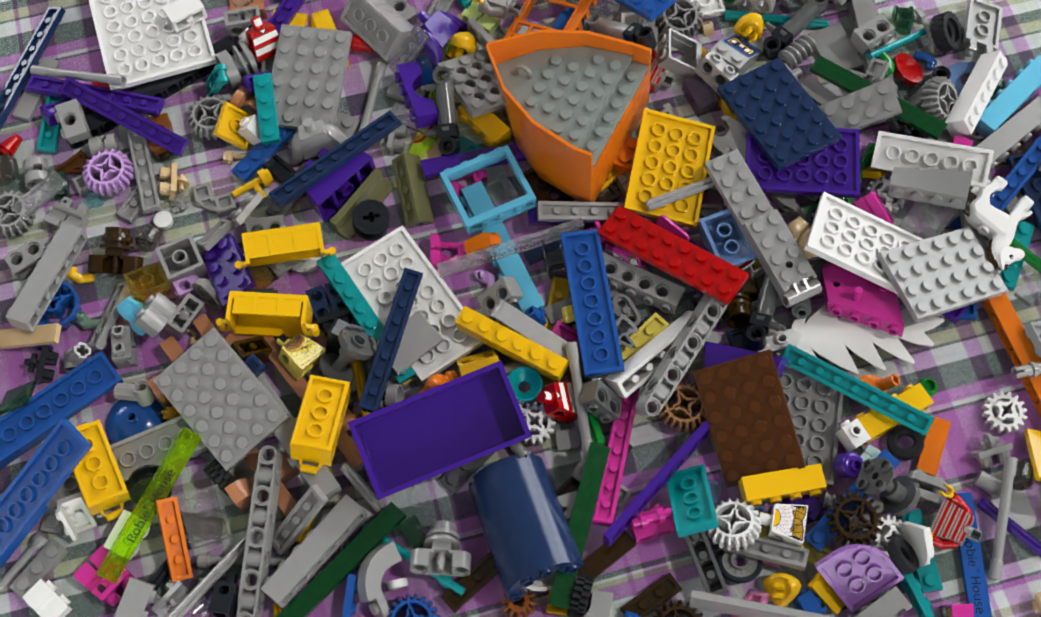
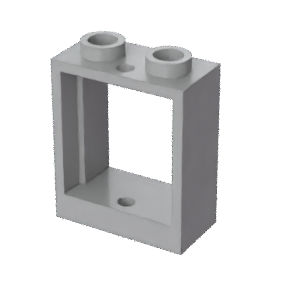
[657,28,702,81]

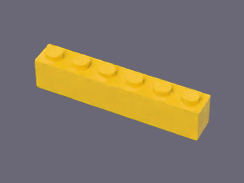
[455,306,568,382]

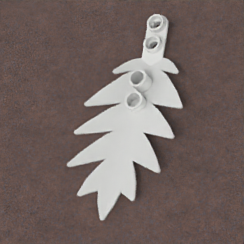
[756,305,945,375]

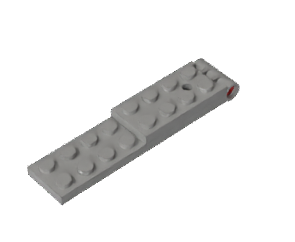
[704,149,822,308]
[53,416,209,508]

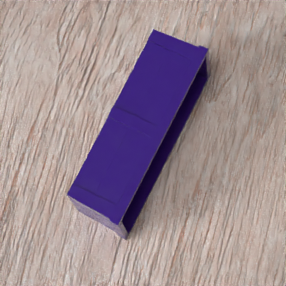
[348,360,532,500]

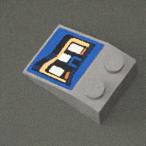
[709,34,763,78]

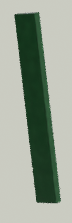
[810,55,948,140]
[547,442,610,610]
[276,502,406,617]

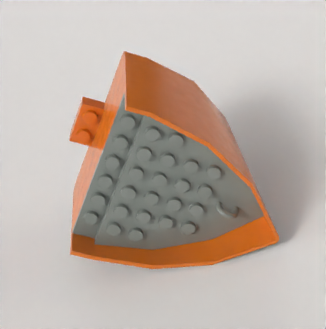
[486,30,652,202]

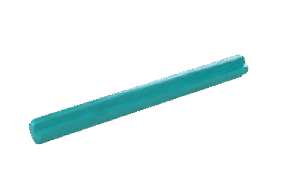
[724,10,829,29]

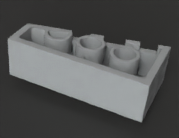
[848,586,913,617]

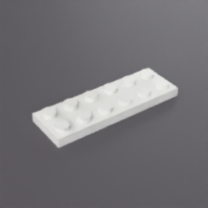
[871,131,994,189]

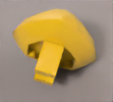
[734,12,763,43]
[447,32,477,59]
[762,573,802,607]

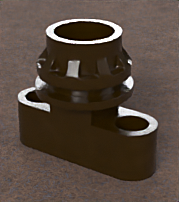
[88,227,144,275]
[721,278,760,328]

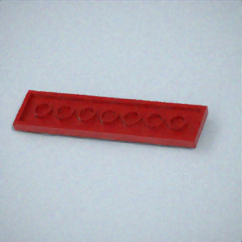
[597,205,749,306]

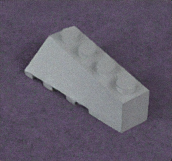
[888,167,974,210]

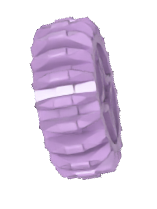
[82,148,134,197]

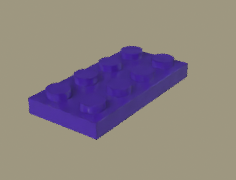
[202,233,256,309]

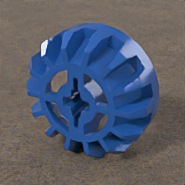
[38,281,81,329]

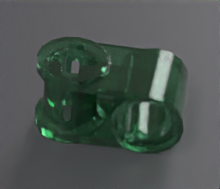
[892,5,915,35]

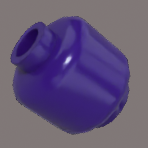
[833,452,863,479]

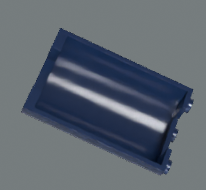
[468,454,584,602]

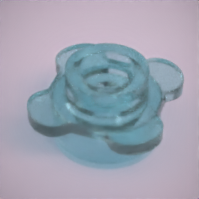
[84,192,105,209]

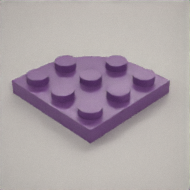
[815,544,904,613]

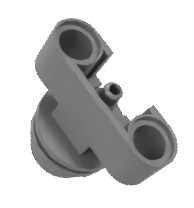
[410,520,471,577]

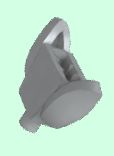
[291,118,348,165]

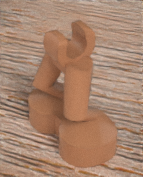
[230,86,257,111]

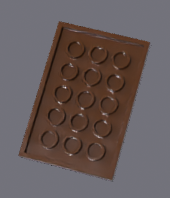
[693,349,806,488]

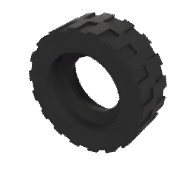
[930,11,963,53]

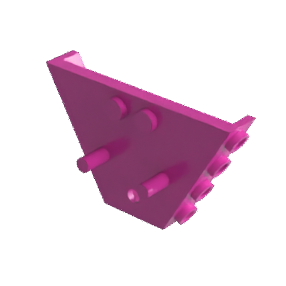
[820,263,905,337]

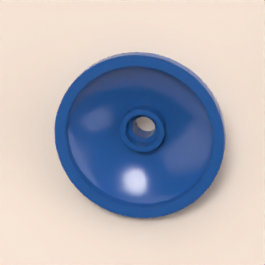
[106,399,166,443]

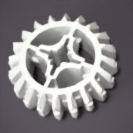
[707,498,762,552]

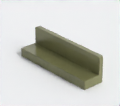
[392,152,434,228]
[330,168,394,241]

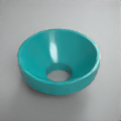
[508,366,543,402]

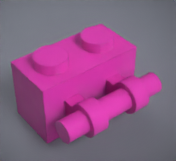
[629,504,676,544]

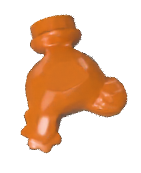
[416,370,459,395]

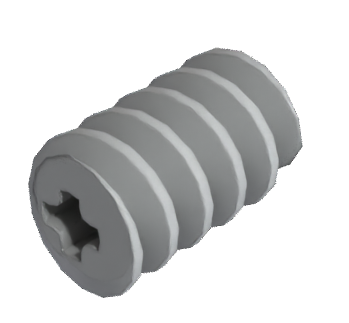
[778,35,818,70]

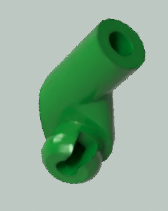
[878,52,895,77]

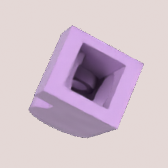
[172,275,199,304]

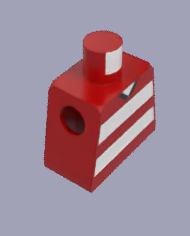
[245,16,280,62]
[537,382,578,424]

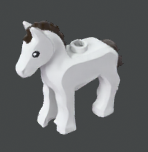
[963,176,1034,274]

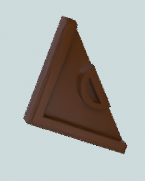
[54,150,90,175]

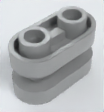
[907,469,948,509]

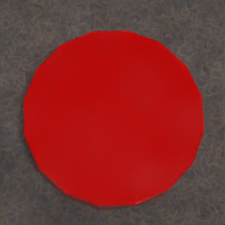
[892,53,923,86]

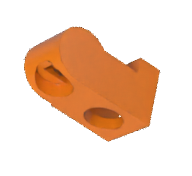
[464,232,501,260]

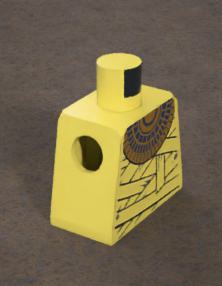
[276,334,326,380]

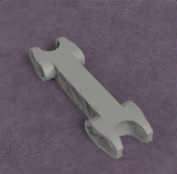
[711,115,820,218]

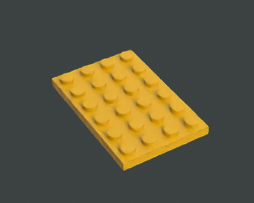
[624,108,715,229]

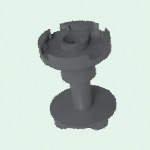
[318,324,377,382]
[856,457,920,517]

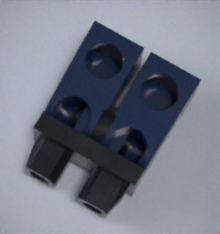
[305,283,353,337]

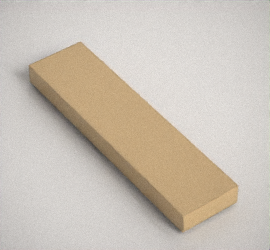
[0,323,62,350]

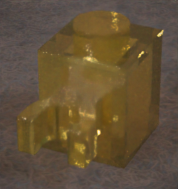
[248,265,274,289]

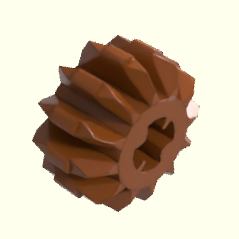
[501,589,537,617]

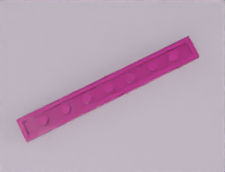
[592,387,640,527]

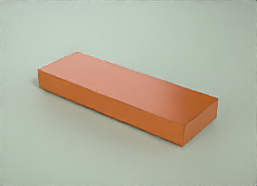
[915,416,951,477]

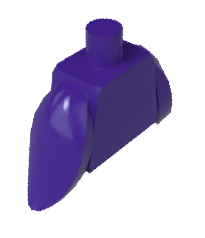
[416,9,467,67]

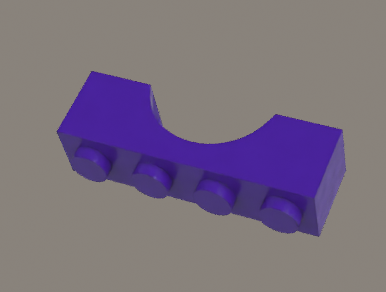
[394,61,438,129]

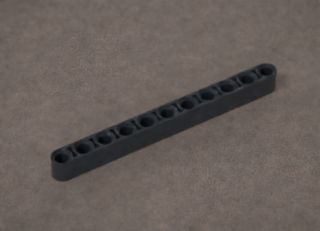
[66,36,240,149]

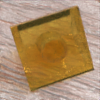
[123,261,171,303]

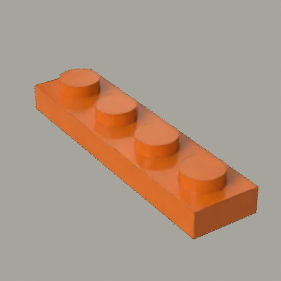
[155,496,193,583]

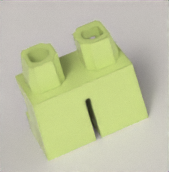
[461,1,501,36]

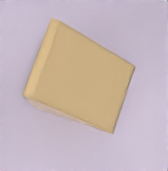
[700,21,715,37]

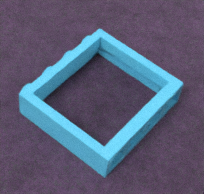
[440,145,536,236]

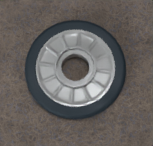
[717,548,763,583]

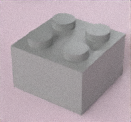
[155,233,209,287]

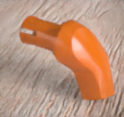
[859,374,900,392]

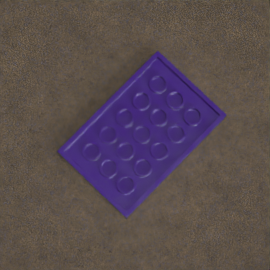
[746,128,860,198]

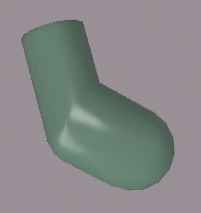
[76,311,101,330]

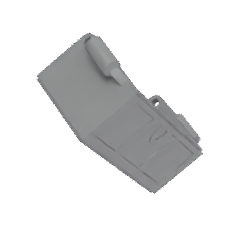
[339,0,421,61]

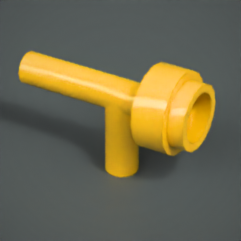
[232,168,274,201]

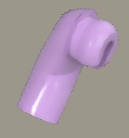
[475,269,496,289]

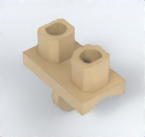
[159,163,190,201]

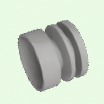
[215,41,259,89]

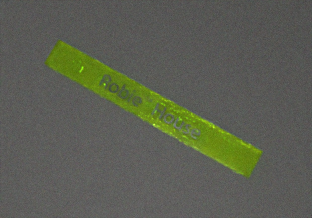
[96,427,202,584]

